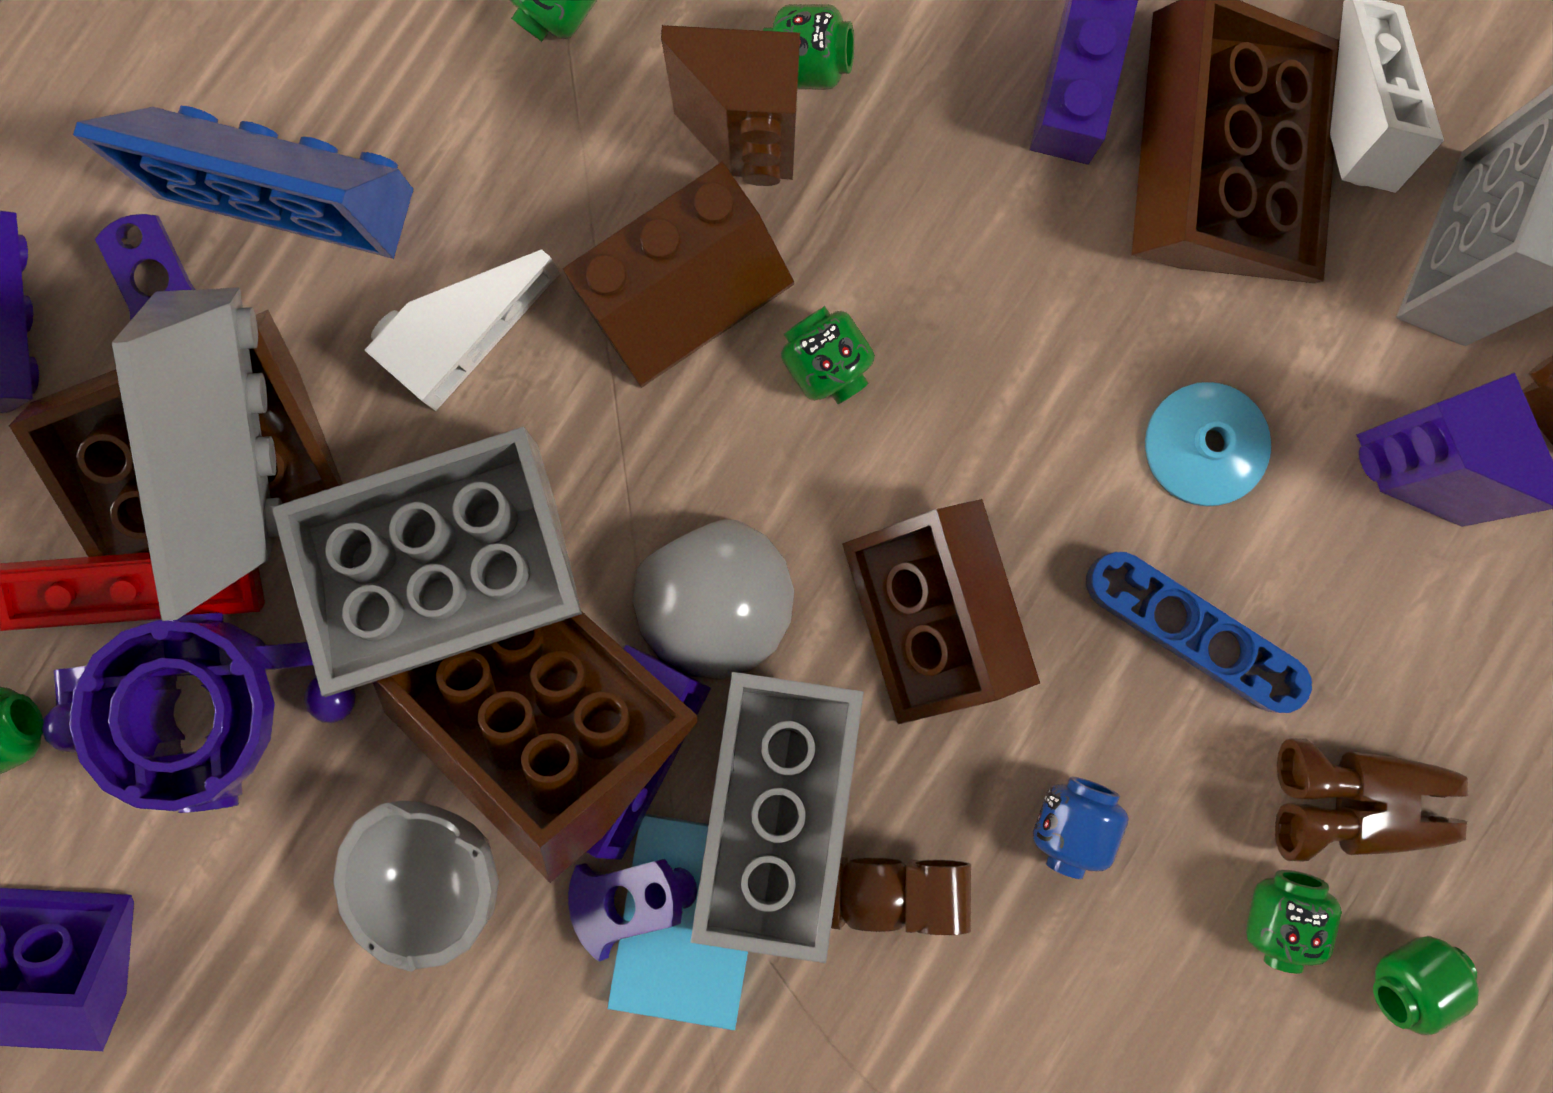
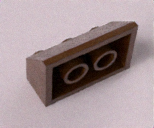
[661,25,800,186]
[562,161,794,388]
[842,499,1040,724]

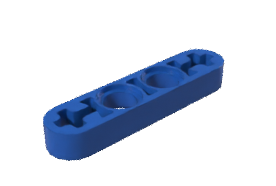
[1086,552,1312,713]

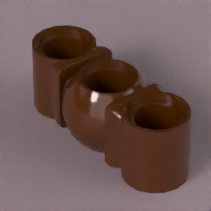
[831,857,971,935]

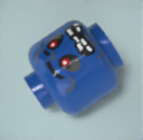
[1033,776,1129,879]

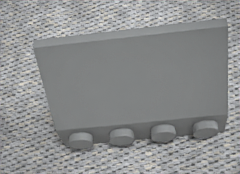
[1396,85,1553,346]
[112,288,282,621]
[272,426,582,697]

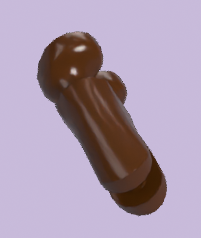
[1275,739,1468,862]

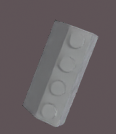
[690,672,864,963]

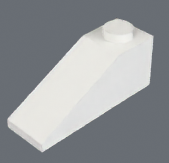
[1330,0,1444,193]
[365,249,560,411]

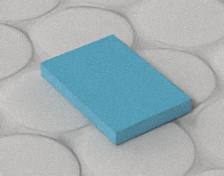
[607,814,748,1030]

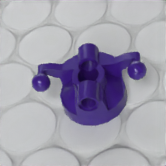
[42,613,356,813]

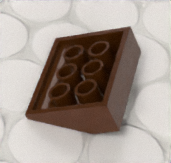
[1131,0,1340,283]
[9,310,343,557]
[372,611,697,883]

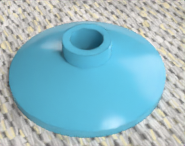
[1145,382,1271,506]

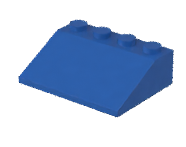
[73,106,414,259]

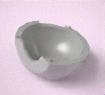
[633,519,794,680]
[333,801,499,972]

